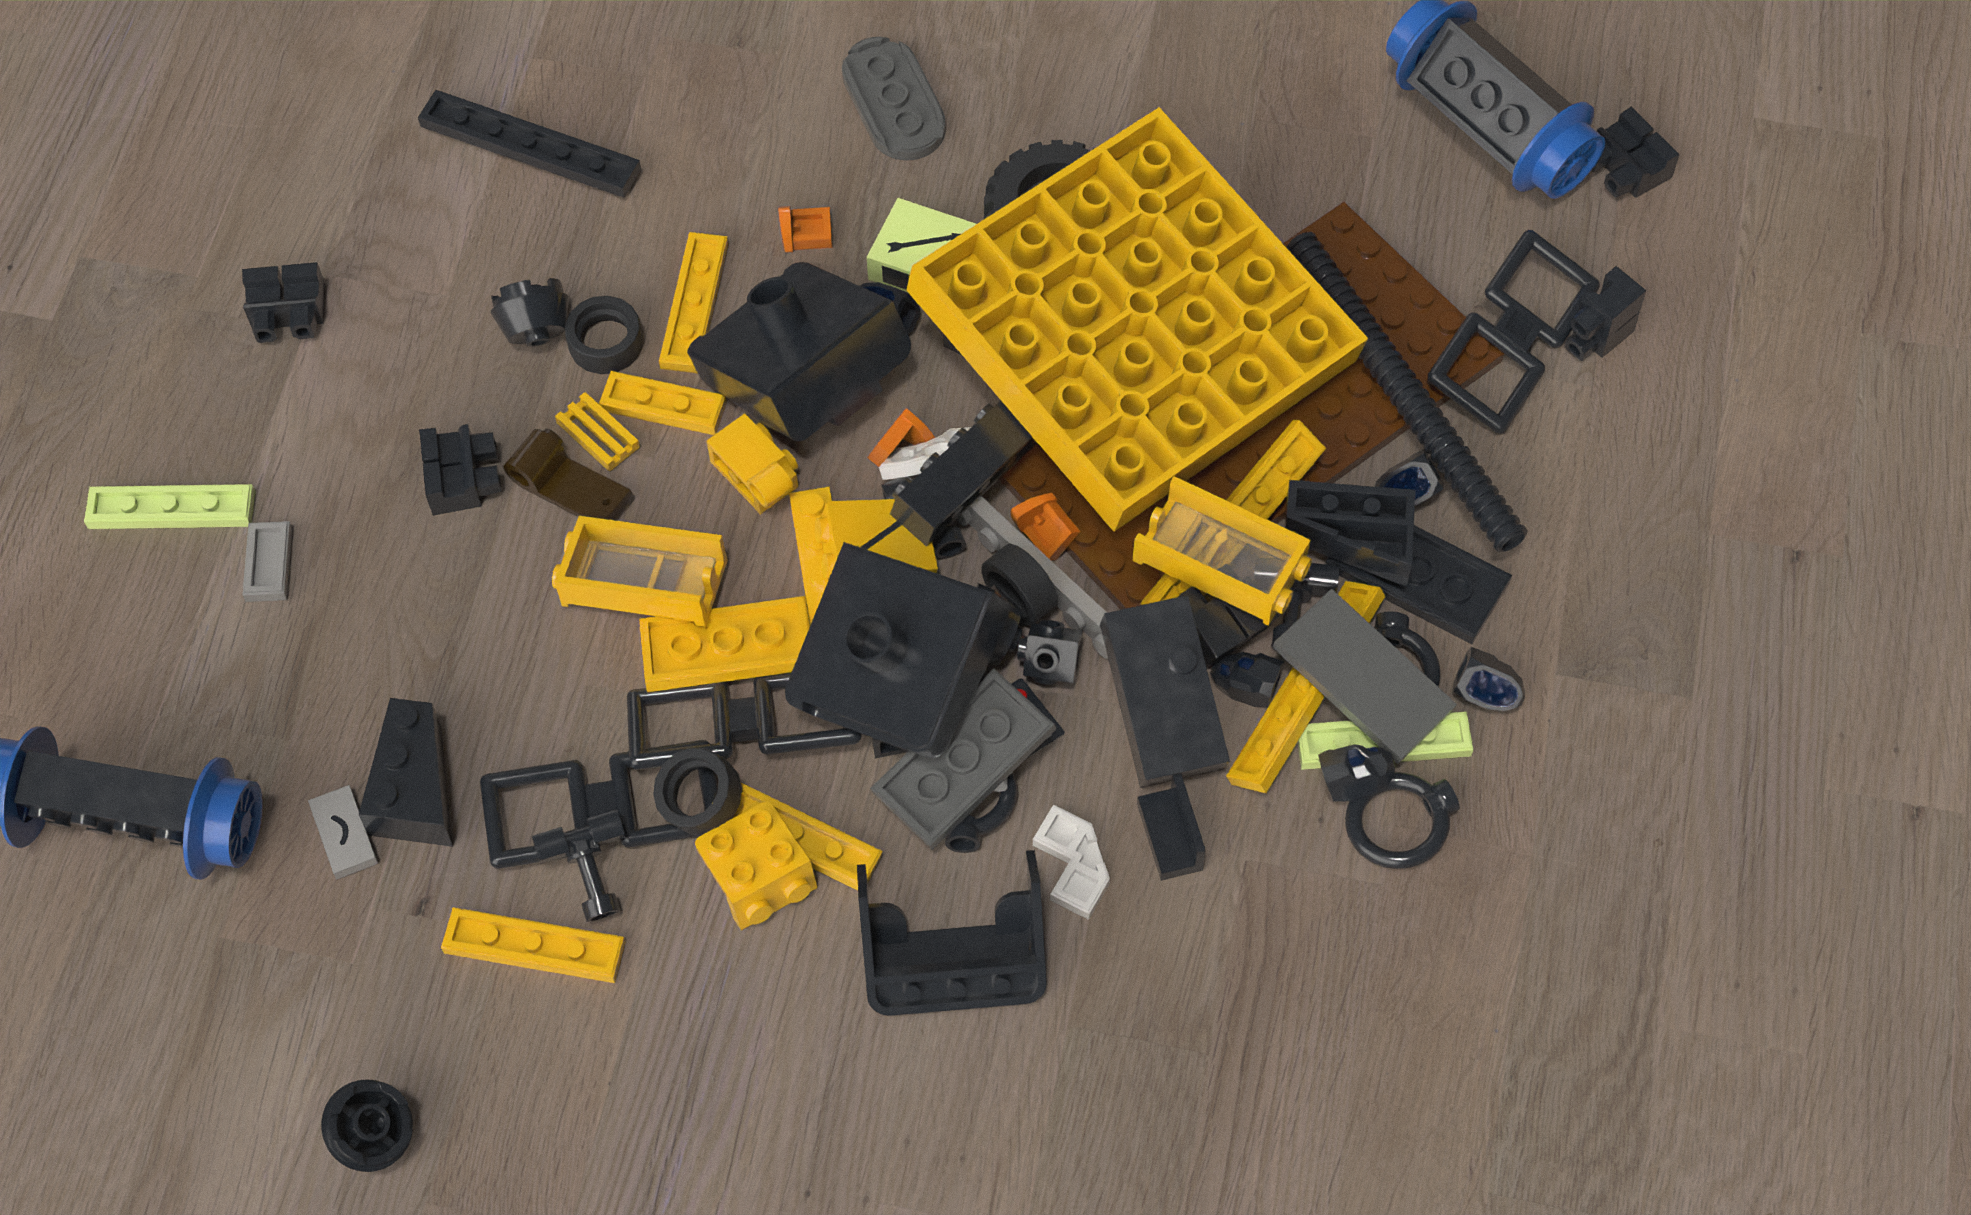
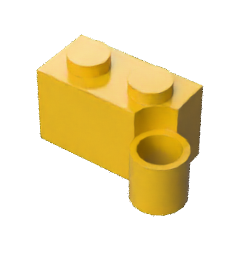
[706,413,799,515]

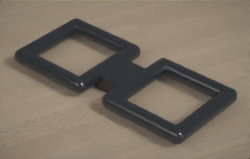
[1427,230,1600,434]
[627,672,862,770]
[480,740,718,869]

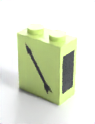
[867,198,976,293]

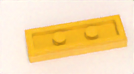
[599,371,727,435]

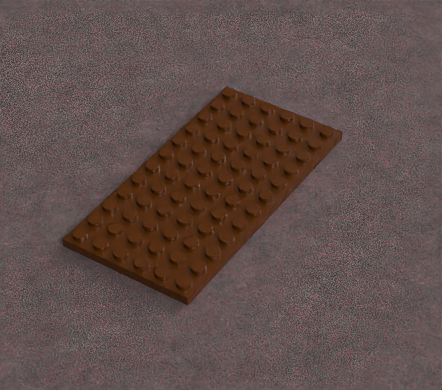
[999,202,1504,610]

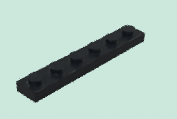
[418,90,641,198]

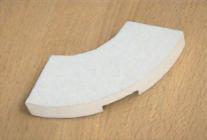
[879,427,971,480]

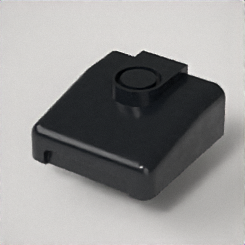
[687,262,911,441]
[785,542,1012,758]

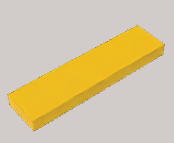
[659,232,729,373]
[712,783,883,891]
[441,907,626,983]

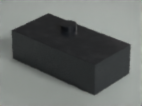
[1100,595,1230,788]

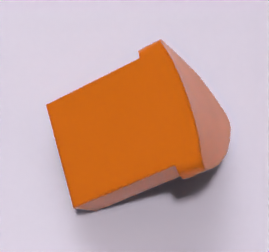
[778,206,832,253]
[867,408,935,467]
[1010,493,1080,561]

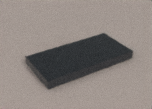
[1325,525,1512,644]

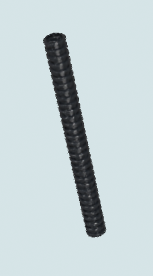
[1286,232,1528,552]

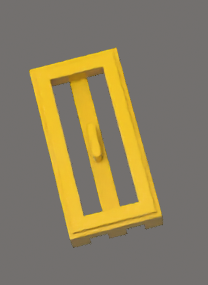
[555,392,640,472]

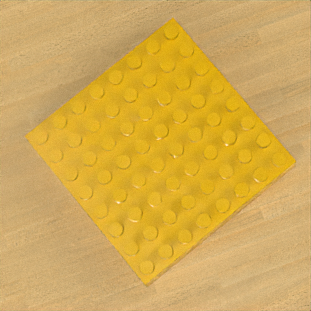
[906,107,1368,532]

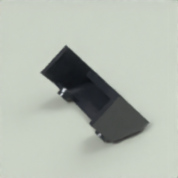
[857,850,1047,1016]

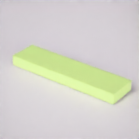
[84,484,256,529]
[1297,711,1473,770]

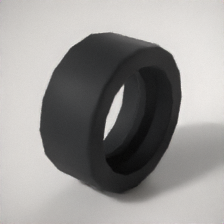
[565,295,643,374]
[981,543,1058,626]
[653,748,742,835]

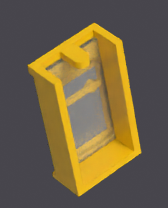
[1133,476,1312,626]
[552,516,728,627]

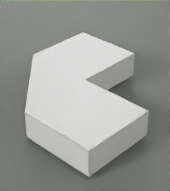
[1033,805,1110,920]

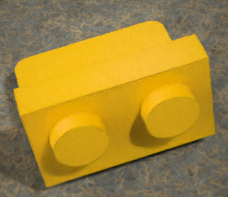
[695,801,818,930]

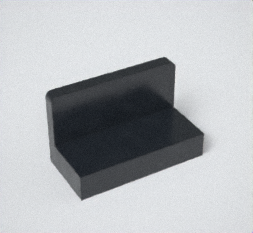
[1137,773,1206,881]

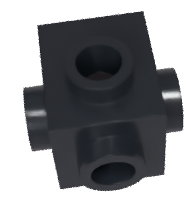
[1017,620,1082,684]

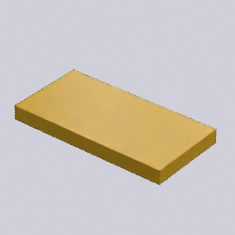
[639,596,810,692]

